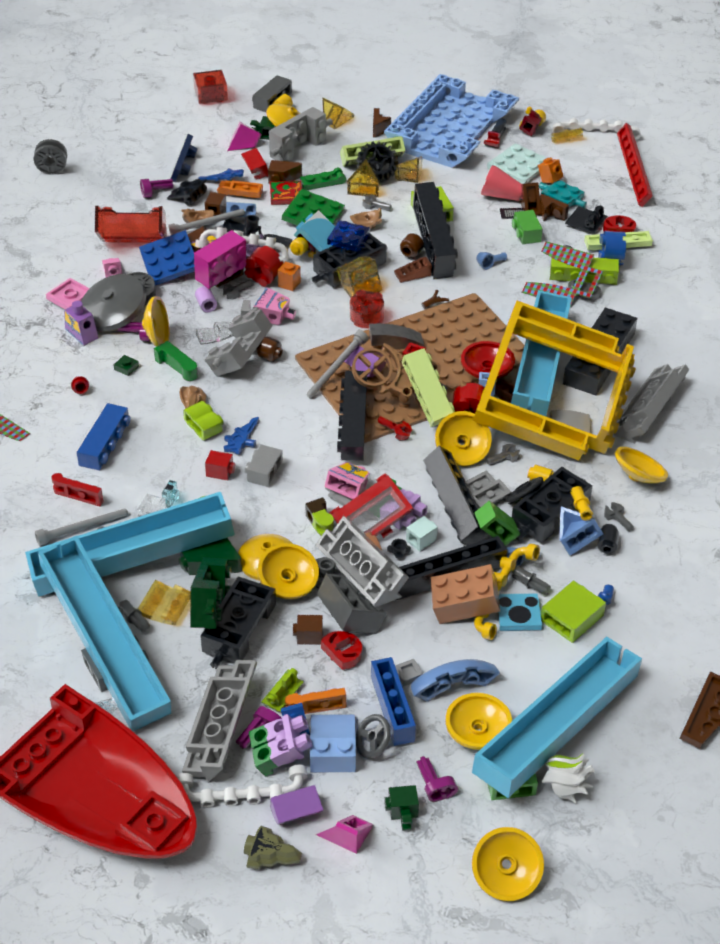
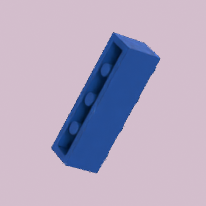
[76,403,131,471]
[371,657,416,746]

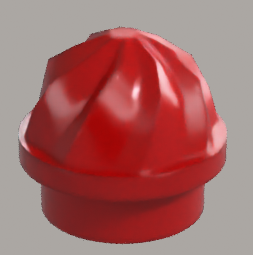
[71,376,89,394]

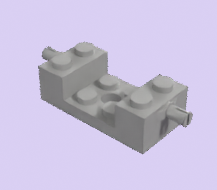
[269,107,333,161]
[205,307,273,377]

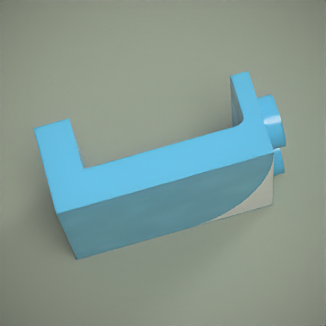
[294,210,347,252]

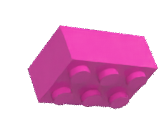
[194,230,246,289]

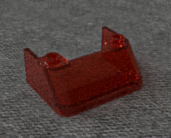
[95,206,167,243]

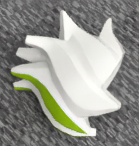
[542,753,595,803]

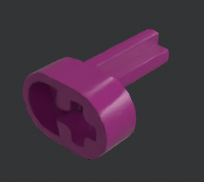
[140,179,173,198]
[118,322,150,341]
[236,706,282,749]
[416,756,458,802]

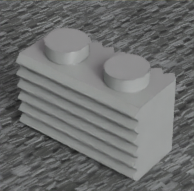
[245,444,283,487]

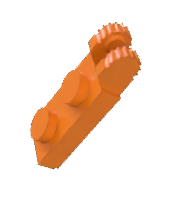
[217,180,263,198]
[285,688,347,714]

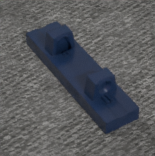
[170,134,198,183]

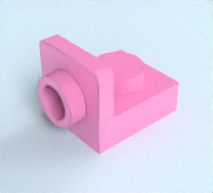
[102,258,122,277]

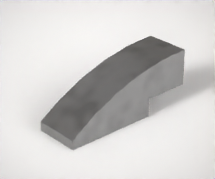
[369,323,424,349]

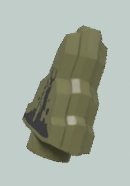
[244,825,302,869]

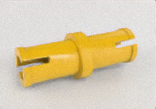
[570,486,593,521]

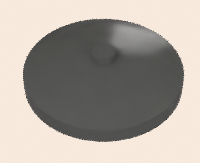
[81,274,146,332]

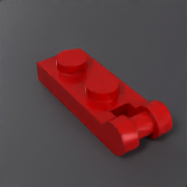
[51,473,104,507]

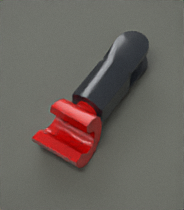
[484,119,507,147]

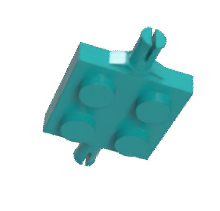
[539,180,587,208]

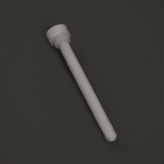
[168,209,245,235]
[307,329,369,398]
[35,509,128,546]

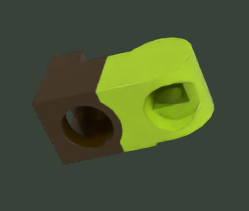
[305,497,334,536]

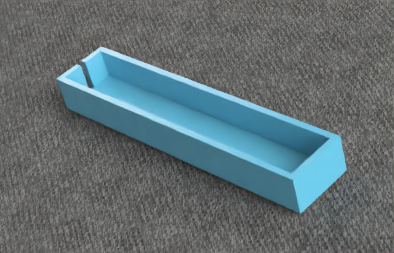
[511,290,572,416]
[25,492,235,597]
[38,535,171,732]
[472,637,642,798]

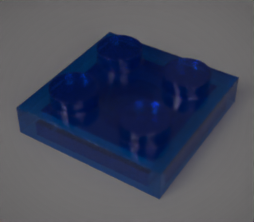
[327,220,370,252]

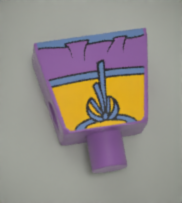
[64,301,98,345]

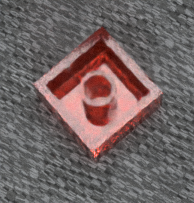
[193,70,228,104]

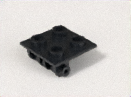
[167,179,208,205]
[565,205,608,234]

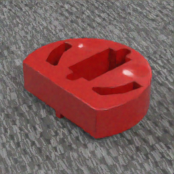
[603,215,636,233]
[321,631,362,670]

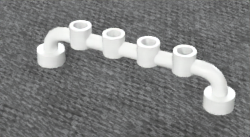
[553,118,641,141]
[195,227,291,263]
[176,765,307,808]

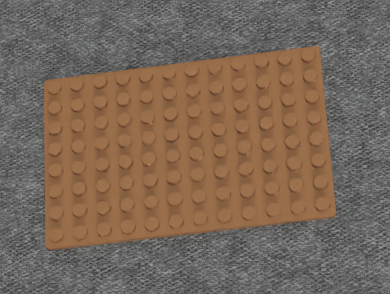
[295,293,525,443]

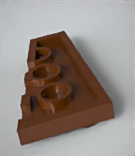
[679,671,720,749]

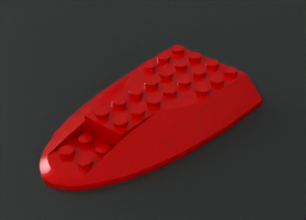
[0,684,197,859]

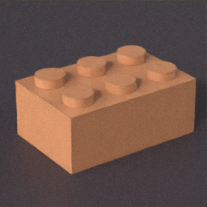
[431,564,500,624]

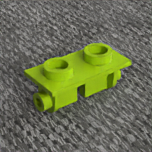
[261,668,304,712]

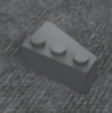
[317,573,387,633]

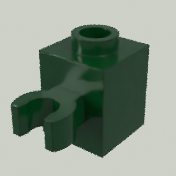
[250,116,276,140]
[384,785,419,831]

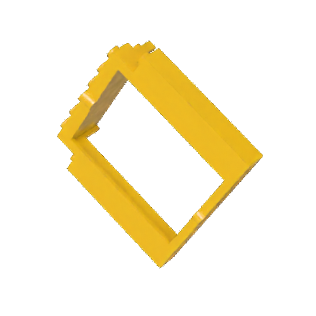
[473,300,636,461]

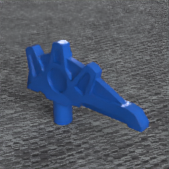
[198,168,244,181]
[223,417,259,455]

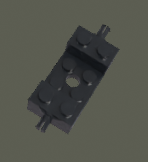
[312,231,387,288]
[512,467,593,543]
[200,576,276,669]

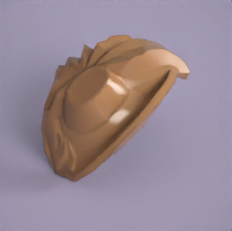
[350,208,382,229]
[181,209,214,223]
[179,385,206,409]

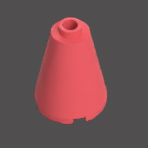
[481,165,523,201]

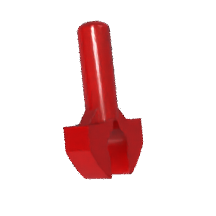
[378,416,412,440]

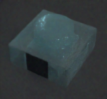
[162,480,180,508]

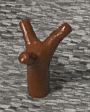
[421,290,449,309]

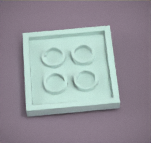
[487,143,546,184]

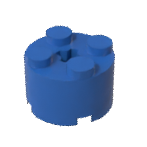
[598,231,626,266]

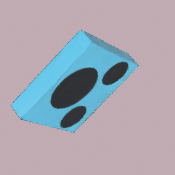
[498,593,542,631]

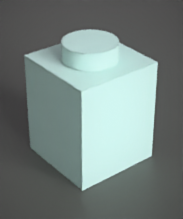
[406,516,438,552]

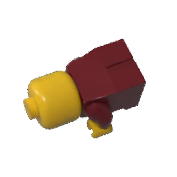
[519,106,546,136]
[290,233,316,258]

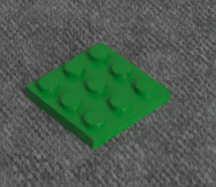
[281,189,345,226]

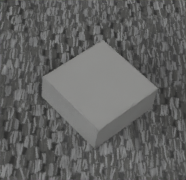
[395,659,423,686]

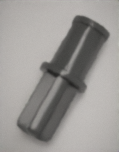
[511,566,551,595]
[118,600,150,632]

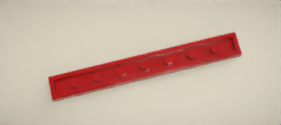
[617,123,653,207]

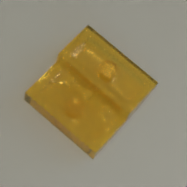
[138,580,190,625]

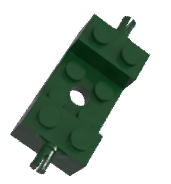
[190,557,231,629]

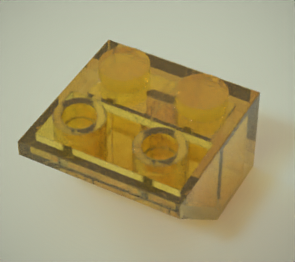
[337,256,382,303]

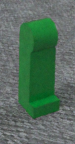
[154,340,198,381]

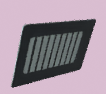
[500,208,523,219]

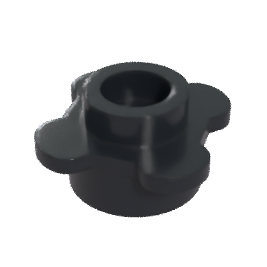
[387,539,411,559]

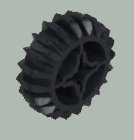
[356,140,399,183]

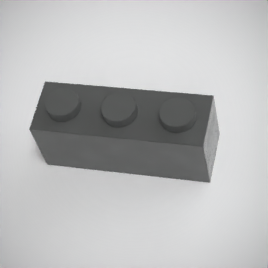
[252,75,292,112]

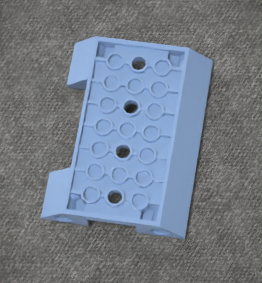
[384,74,519,168]

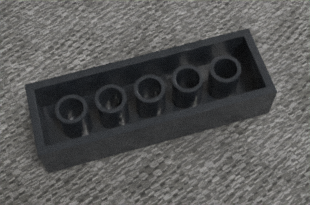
[413,182,458,279]
[563,307,638,396]

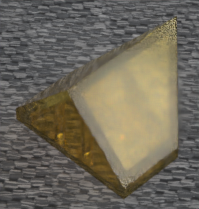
[322,97,354,129]
[395,156,423,183]
[347,159,379,197]

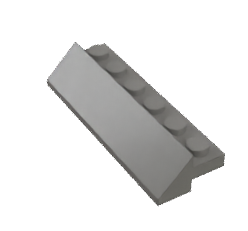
[613,364,689,444]
[316,516,409,607]
[182,660,257,782]

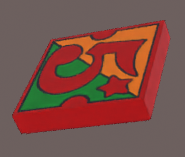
[270,181,302,205]

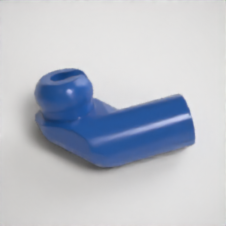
[598,584,614,605]

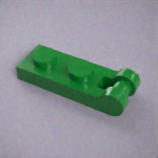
[300,167,346,190]

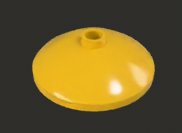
[266,104,301,127]
[142,296,170,347]
[435,411,492,466]
[615,447,668,483]
[238,534,293,581]
[257,543,319,599]
[445,693,512,750]
[472,827,544,901]

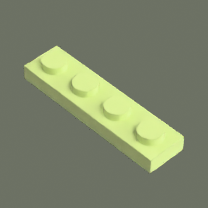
[584,231,653,251]

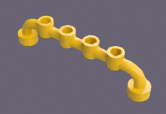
[474,544,540,640]

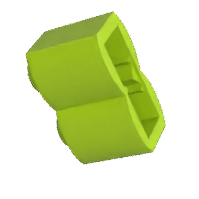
[183,401,224,440]

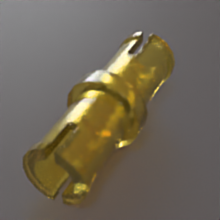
[551,128,583,143]

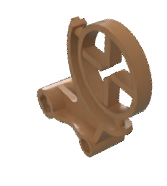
[352,343,441,403]

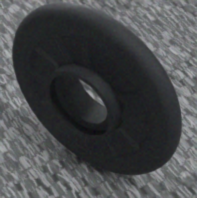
[506,477,543,503]

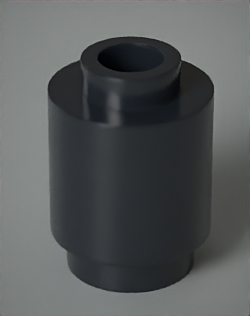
[597,524,619,554]

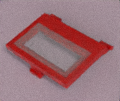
[329,473,414,538]

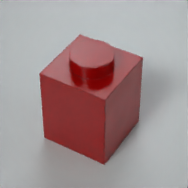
[205,450,236,481]

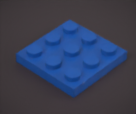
[139,230,195,286]

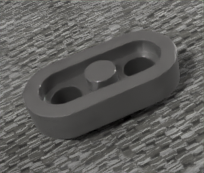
[568,279,601,300]

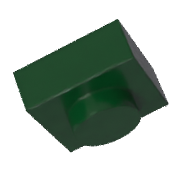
[113,355,139,376]

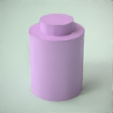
[195,286,217,312]

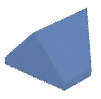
[559,506,603,555]

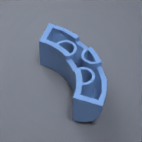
[411,659,500,701]

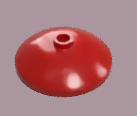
[461,341,515,379]

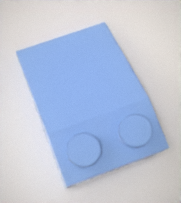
[310,714,356,773]

